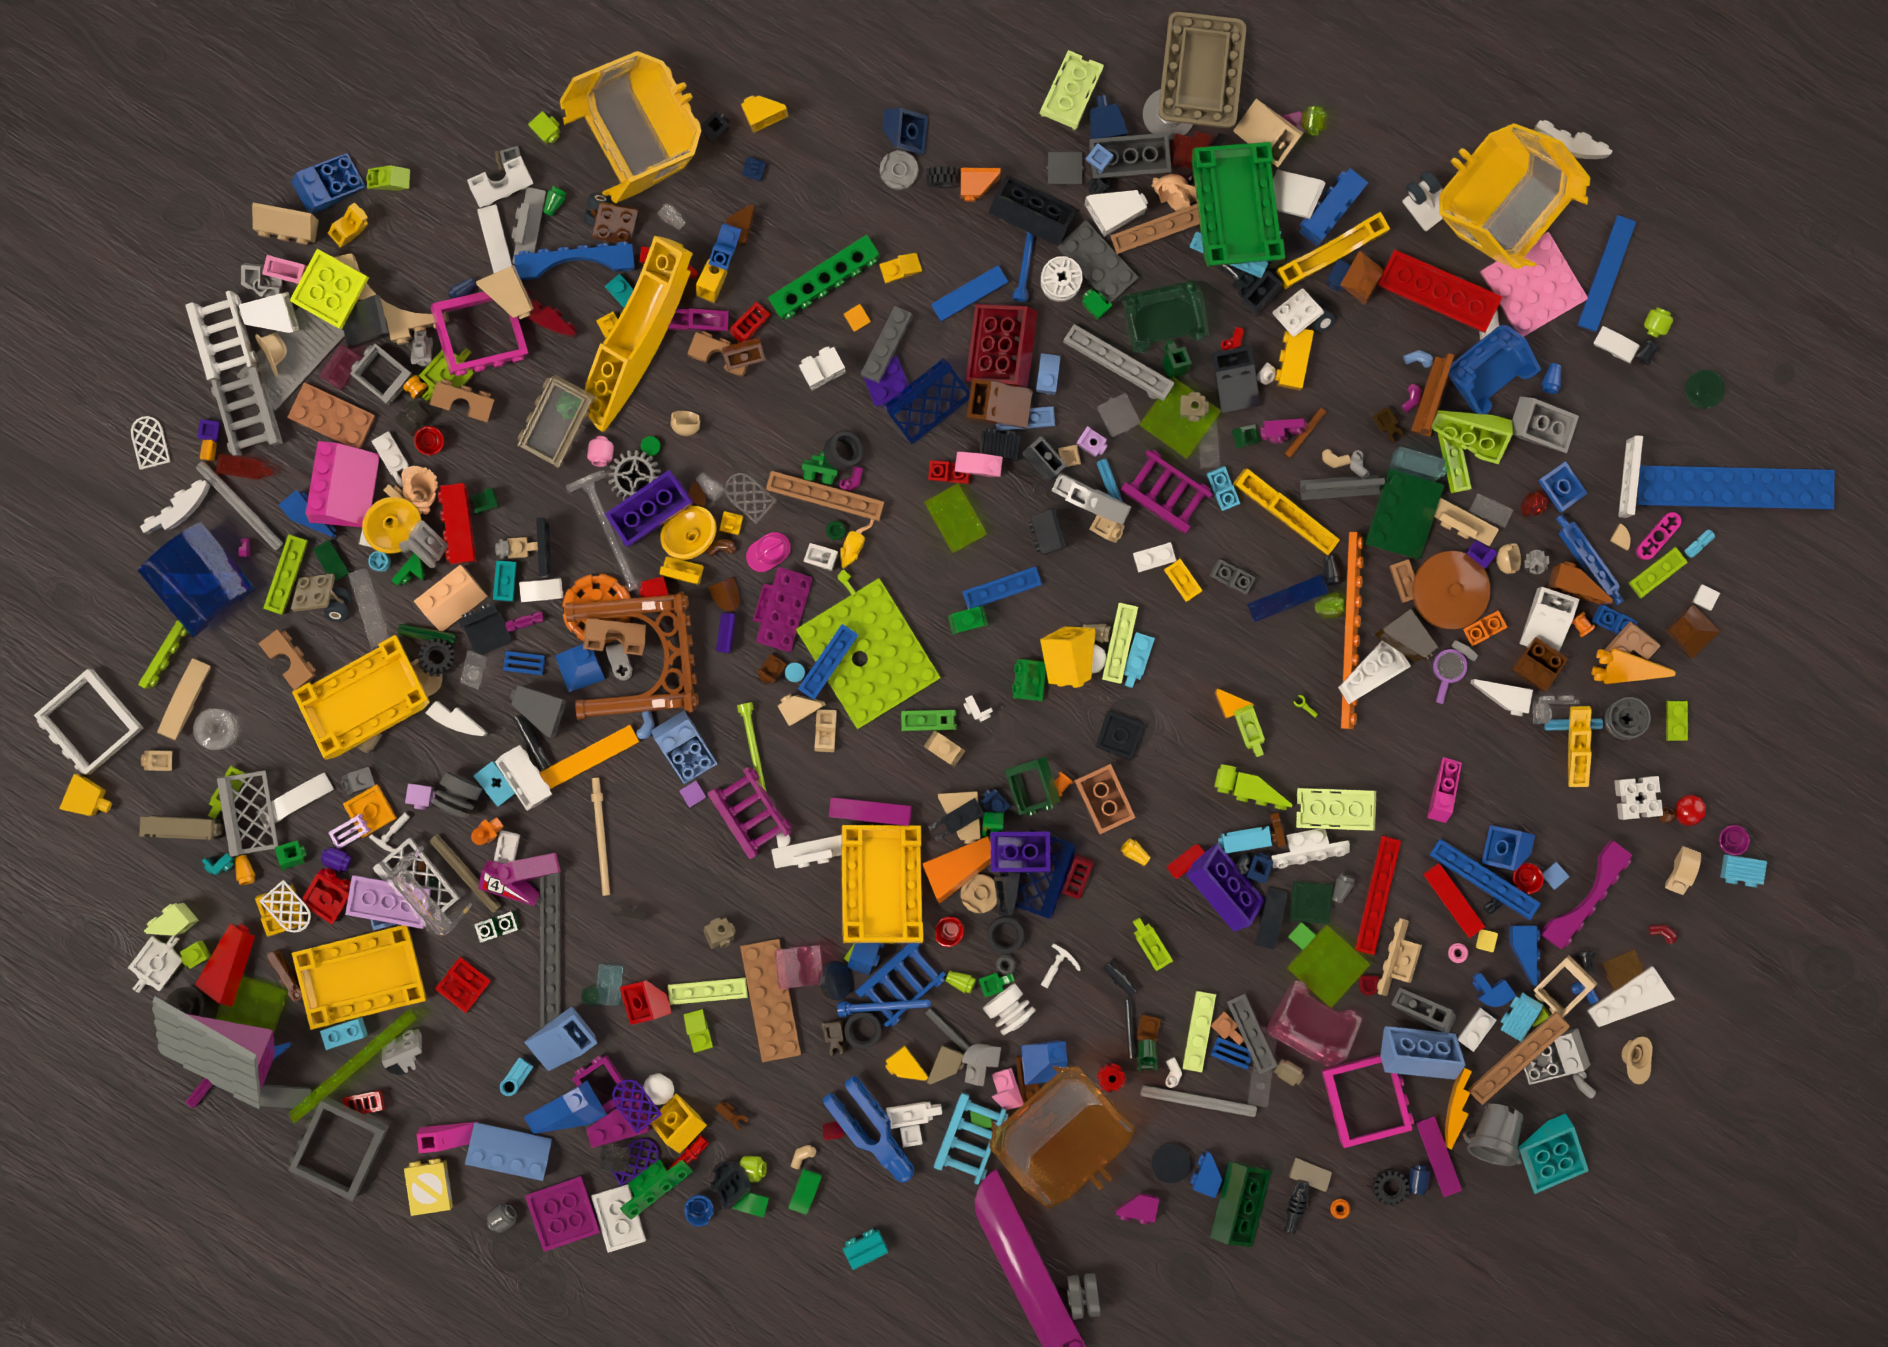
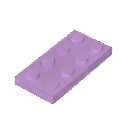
[345,875,431,929]

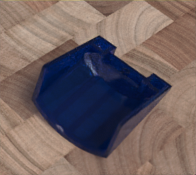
[137,521,256,638]

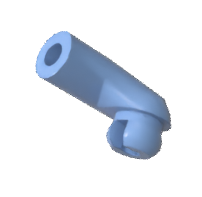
[1403,350,1433,368]
[637,711,655,739]

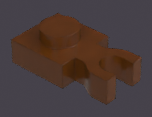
[1269,813,1286,847]

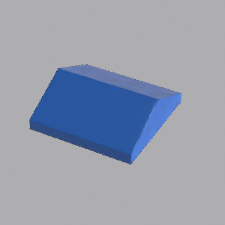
[1538,461,1588,513]

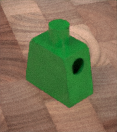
[948,606,988,635]

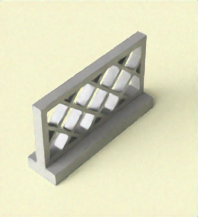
[217,770,278,857]
[373,837,460,928]

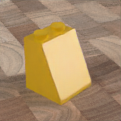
[1040,626,1095,688]

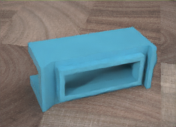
[1218,826,1272,853]

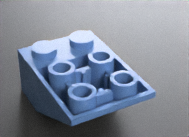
[651,710,717,784]
[524,1006,597,1071]

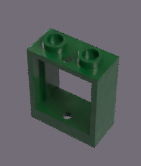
[1004,757,1061,816]

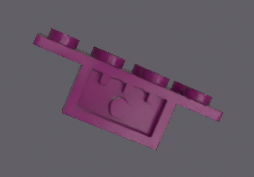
[753,567,813,652]

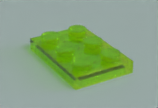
[924,483,987,554]

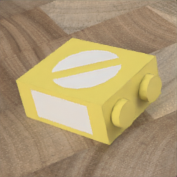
[404,1158,453,1216]

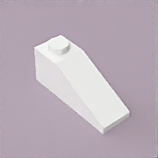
[1471,679,1533,716]

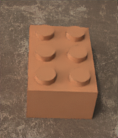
[1074,764,1136,834]

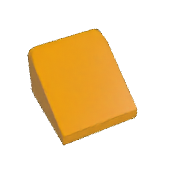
[844,304,871,332]
[200,440,217,462]

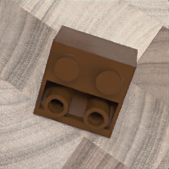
[1510,637,1568,692]

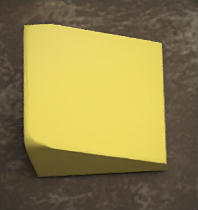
[1476,929,1498,952]

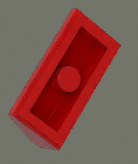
[1167,844,1205,879]

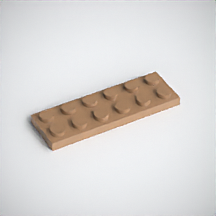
[740,939,801,1062]

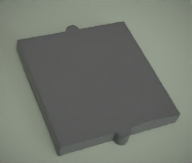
[1046,152,1084,185]

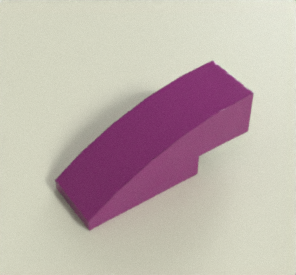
[667,309,728,331]

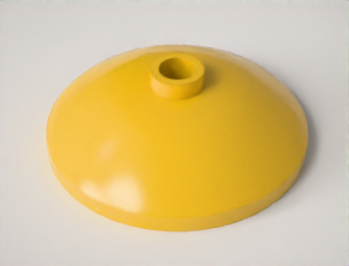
[362,497,421,553]
[661,506,716,560]

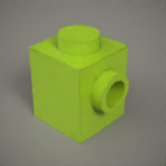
[528,111,560,145]
[180,941,211,969]

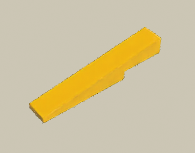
[1233,469,1340,555]

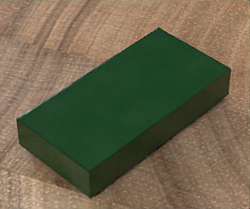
[312,540,350,583]

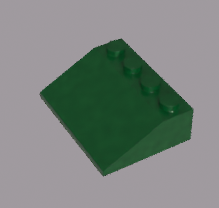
[1364,468,1444,560]

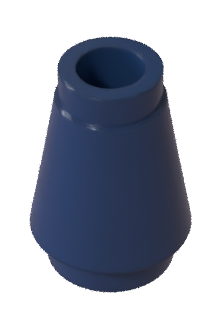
[447,278,477,299]

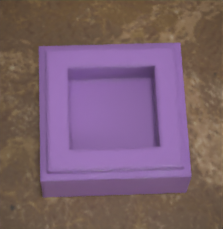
[680,781,707,808]

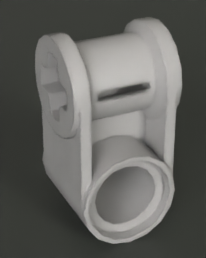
[606,643,633,681]

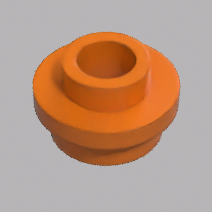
[1330,1199,1350,1219]

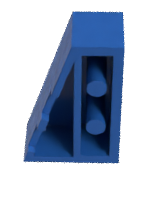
[847,943,884,976]

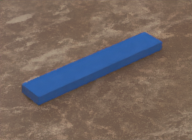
[1577,215,1636,332]
[1429,839,1541,920]

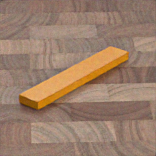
[539,725,640,789]

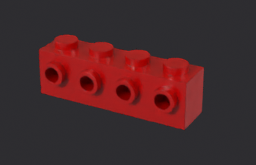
[438,483,477,565]

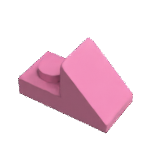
[992,1068,1024,1110]

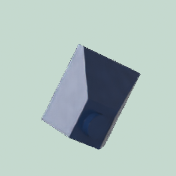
[882,108,928,155]

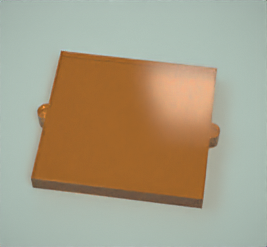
[1602,950,1644,991]

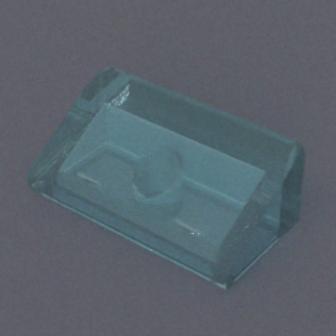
[595,964,623,1005]

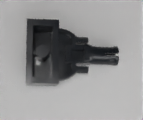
[1221,265,1283,318]

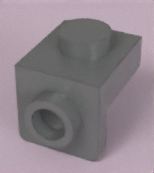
[341,767,375,795]

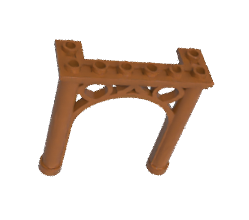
[565,591,699,720]

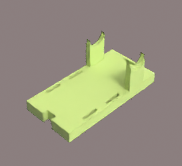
[1039,50,1104,131]
[1296,788,1376,831]

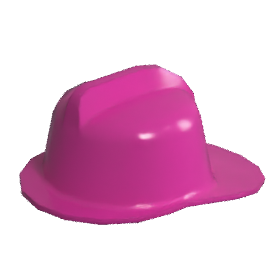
[746,532,791,572]

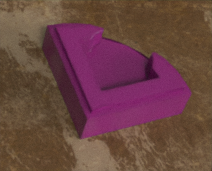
[239,538,251,558]

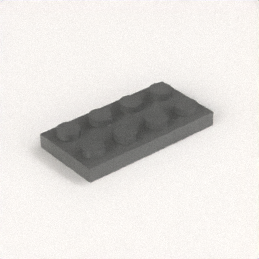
[1057,220,1139,303]

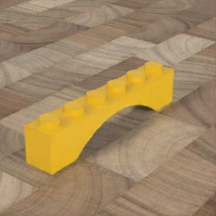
[1276,212,1390,290]

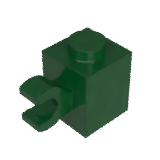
[1162,340,1192,379]

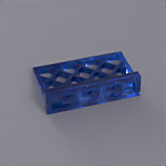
[882,358,970,444]
[1014,829,1077,919]

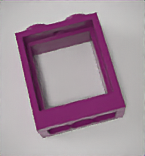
[572,1055,632,1113]

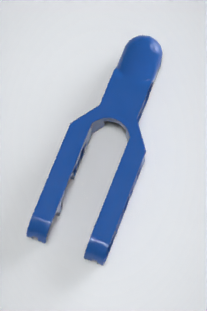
[823,1076,914,1183]

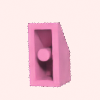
[955,452,1002,477]

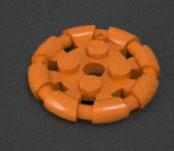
[562,574,632,643]

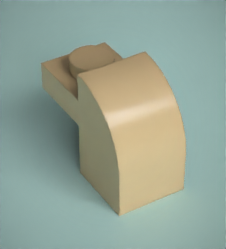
[1665,846,1701,895]

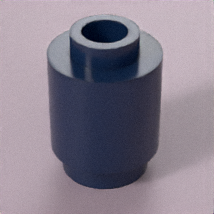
[1409,1164,1430,1195]

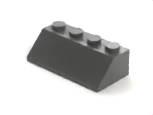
[1089,133,1171,179]

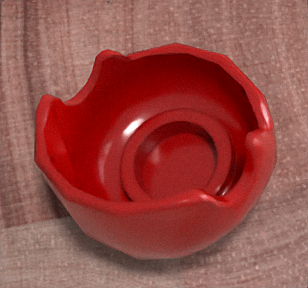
[414,426,444,456]
[1675,795,1706,827]
[1512,863,1544,894]
[935,916,964,947]

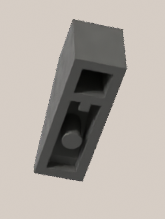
[1391,987,1456,1034]

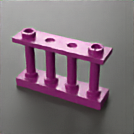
[1120,450,1212,534]
[707,767,792,859]

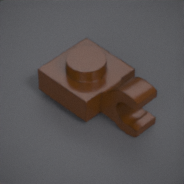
[714,1101,748,1130]

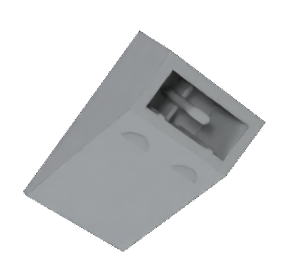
[1524,1028,1590,1085]

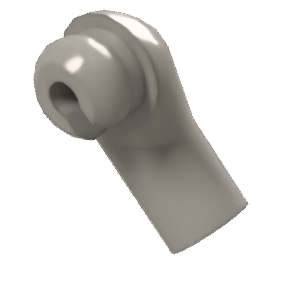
[1350,450,1370,479]
[1573,1071,1596,1098]

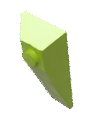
[1431,410,1513,464]

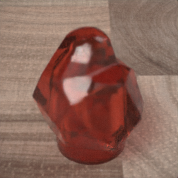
[1520,490,1549,517]

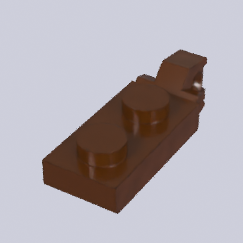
[267,949,303,1002]

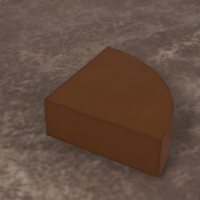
[688,482,706,507]

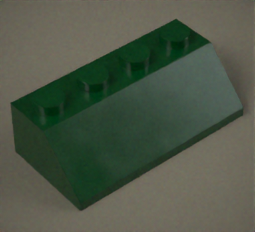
[1210,1161,1271,1247]

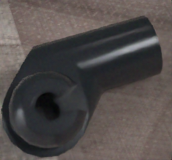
[1235,854,1250,875]

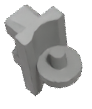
[411,331,433,366]

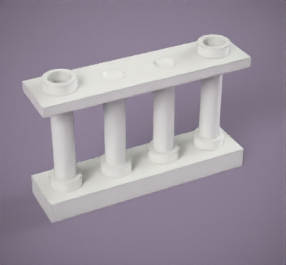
[185,291,258,381]

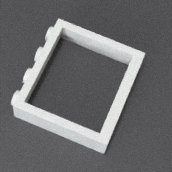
[34,669,144,775]

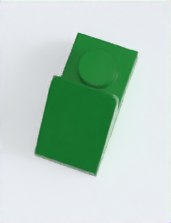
[391,553,425,586]

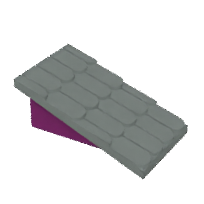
[152,996,275,1109]

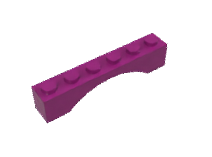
[1540,840,1632,949]

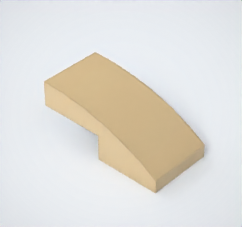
[815,709,837,752]

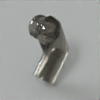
[1266,253,1287,270]

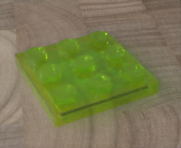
[1139,377,1221,459]
[1287,925,1370,1008]
[216,976,289,1036]

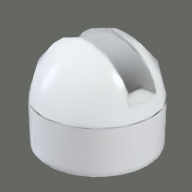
[776,832,790,848]

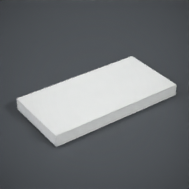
[1618,436,1643,518]

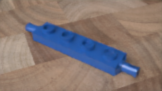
[1556,514,1624,605]

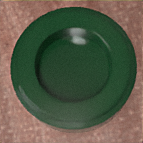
[826,521,846,541]

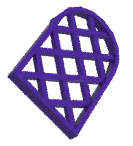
[612,1080,662,1134]
[605,1138,659,1186]

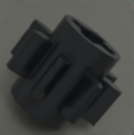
[1087,177,1113,195]

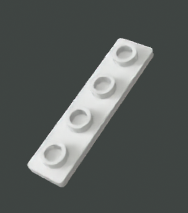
[1272,828,1350,868]
[772,835,842,868]

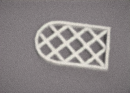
[131,416,171,470]
[260,880,311,933]

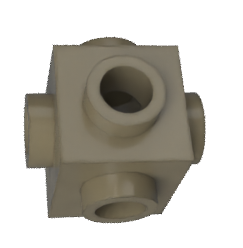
[1180,392,1209,421]
[703,918,736,950]

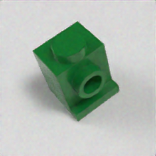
[1081,289,1112,320]
[275,840,307,871]

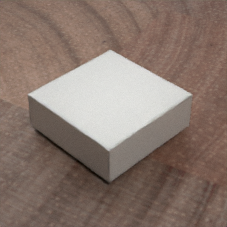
[1693,584,1720,611]
[900,1124,923,1148]

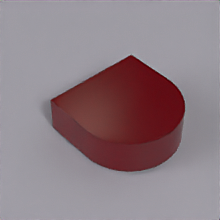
[1358,975,1379,996]

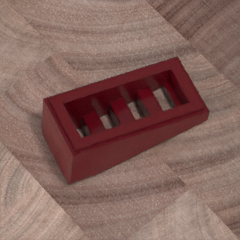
[1061,854,1093,900]

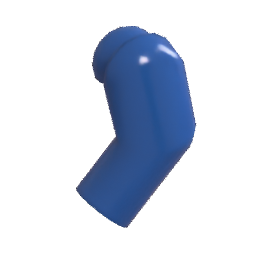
[1571,981,1599,1004]

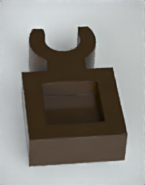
[1371,406,1404,443]
[822,1020,846,1056]

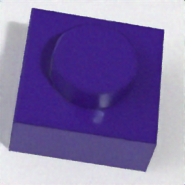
[197,419,221,442]

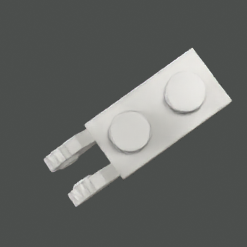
[372,431,409,487]

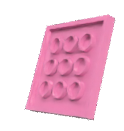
[1480,232,1588,337]

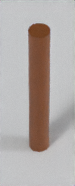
[1284,407,1326,458]

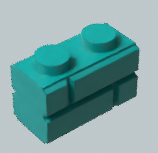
[843,1228,889,1270]

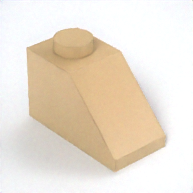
[778,694,826,726]

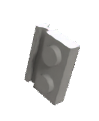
[404,521,448,568]

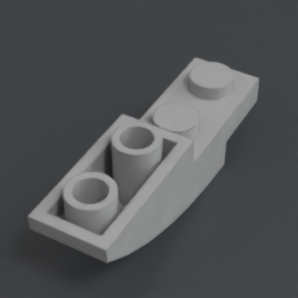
[1052,473,1131,525]

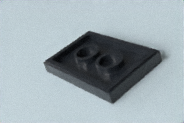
[343,295,388,348]
[536,517,552,579]

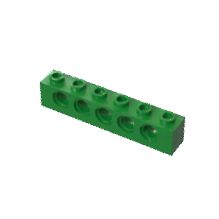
[768,235,880,320]

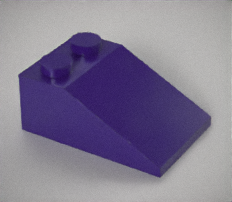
[990,832,1050,873]

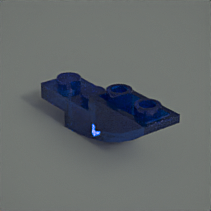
[1248,574,1329,622]

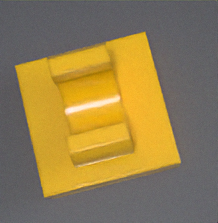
[596,312,618,338]
[719,511,743,535]

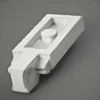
[886,1102,942,1129]

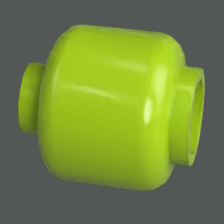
[1644,307,1673,338]
[739,1156,767,1182]

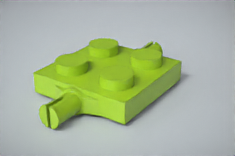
[419,347,475,402]

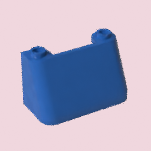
[1448,325,1541,414]

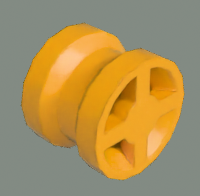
[403,375,428,399]

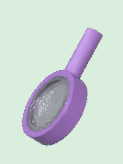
[1433,649,1467,704]

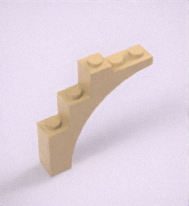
[334,253,450,345]

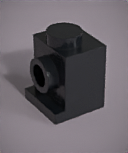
[700,111,730,145]

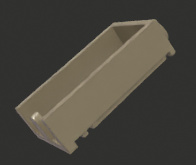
[139,816,223,840]

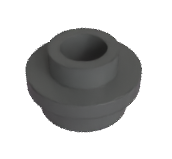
[996,955,1016,975]

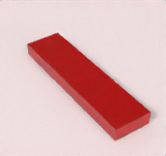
[1423,863,1485,938]

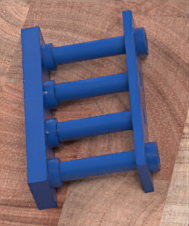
[855,943,946,1027]

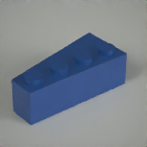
[1299,168,1368,247]

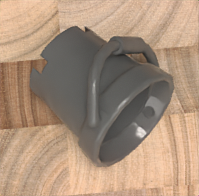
[1463,1104,1524,1166]

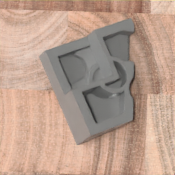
[241,263,284,297]

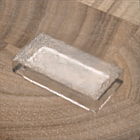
[1469,493,1513,528]

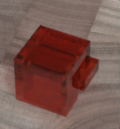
[1172,132,1212,170]

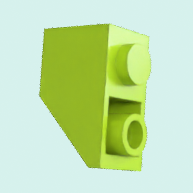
[366,165,410,191]

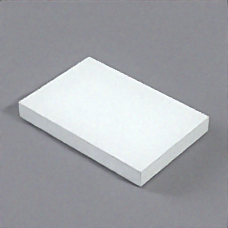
[1273,170,1326,219]
[591,1184,646,1253]

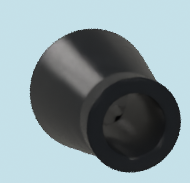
[1322,555,1342,585]

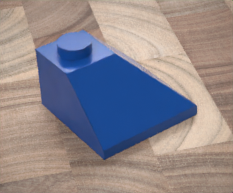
[555,644,605,693]
[1482,825,1535,871]
[1021,1040,1068,1085]

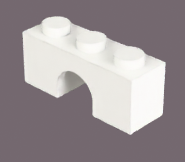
[467,156,533,208]

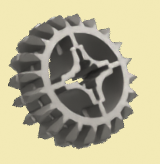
[608,450,661,501]

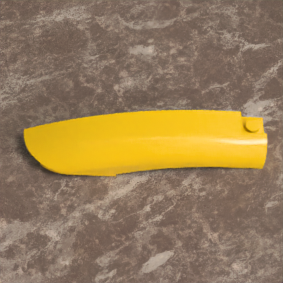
[585,236,692,432]

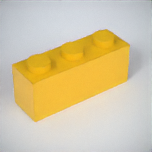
[1275,329,1314,391]

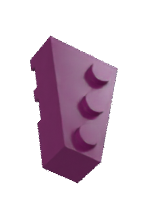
[586,1093,651,1148]

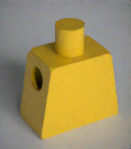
[696,259,727,303]
[59,774,112,816]

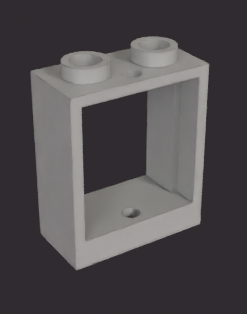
[350,344,414,406]

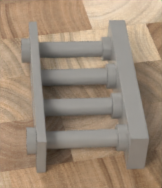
[211,367,283,457]

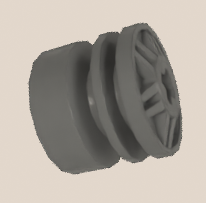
[1604,697,1651,740]
[431,771,483,819]

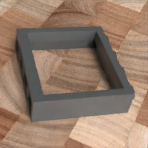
[289,1096,389,1201]

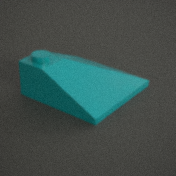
[1518,1114,1589,1194]

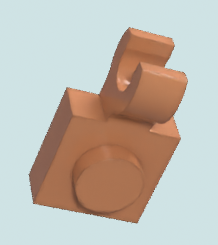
[1211,1012,1244,1045]

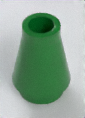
[543,186,567,217]

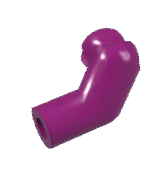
[1401,383,1422,413]
[839,467,863,492]

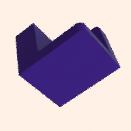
[1466,540,1498,568]

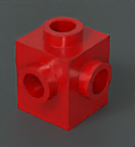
[1096,1063,1127,1093]

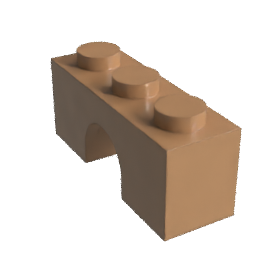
[687,331,748,377]
[429,379,494,422]
[583,618,646,655]
[258,629,317,690]

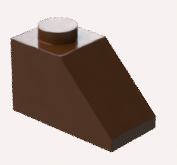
[721,204,756,246]

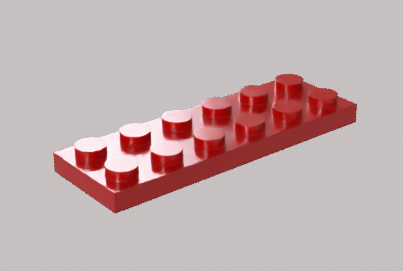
[1378,250,1502,333]

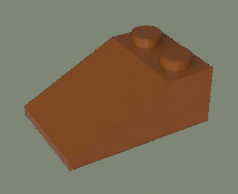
[1547,562,1613,605]

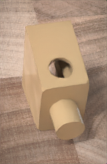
[924,730,965,767]

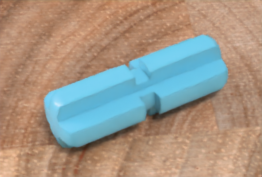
[1685,530,1715,558]

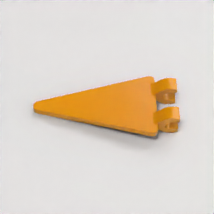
[1591,649,1676,684]

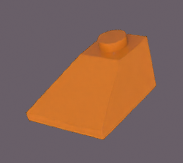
[961,168,1000,202]

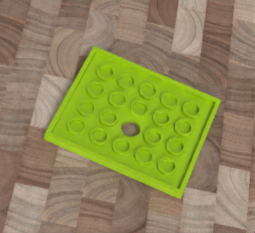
[796,578,941,729]

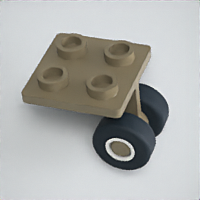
[291,574,351,622]

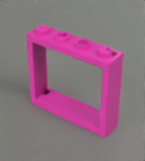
[431,292,528,376]
[1321,1054,1414,1148]

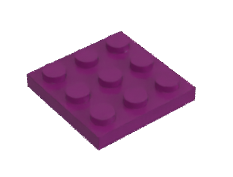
[525,1176,601,1252]

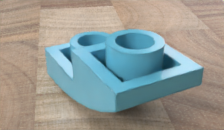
[1206,466,1240,511]

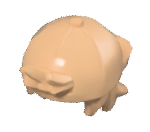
[1151,174,1197,211]
[401,466,438,515]

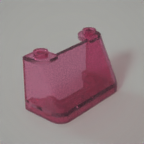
[1266,981,1362,1067]

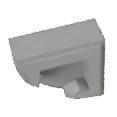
[1452,640,1478,661]

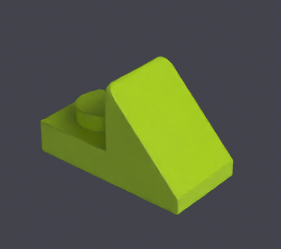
[684,1009,713,1053]

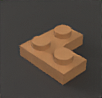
[1389,559,1415,603]
[1604,621,1661,660]

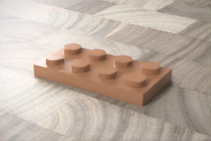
[287,382,376,449]

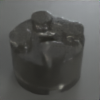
[166,986,210,1018]

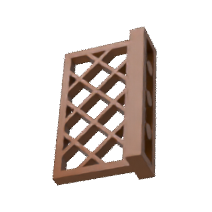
[1411,353,1454,437]

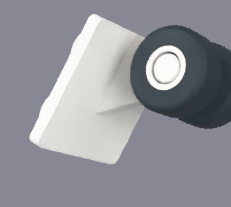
[1402,171,1443,231]
[1273,289,1335,337]

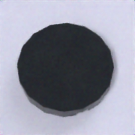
[819,961,851,1001]
[1151,1143,1191,1184]

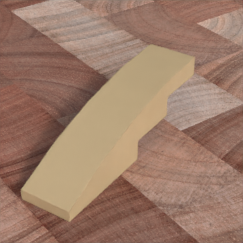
[157,658,211,741]

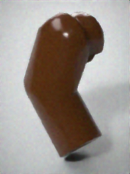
[706,539,736,557]

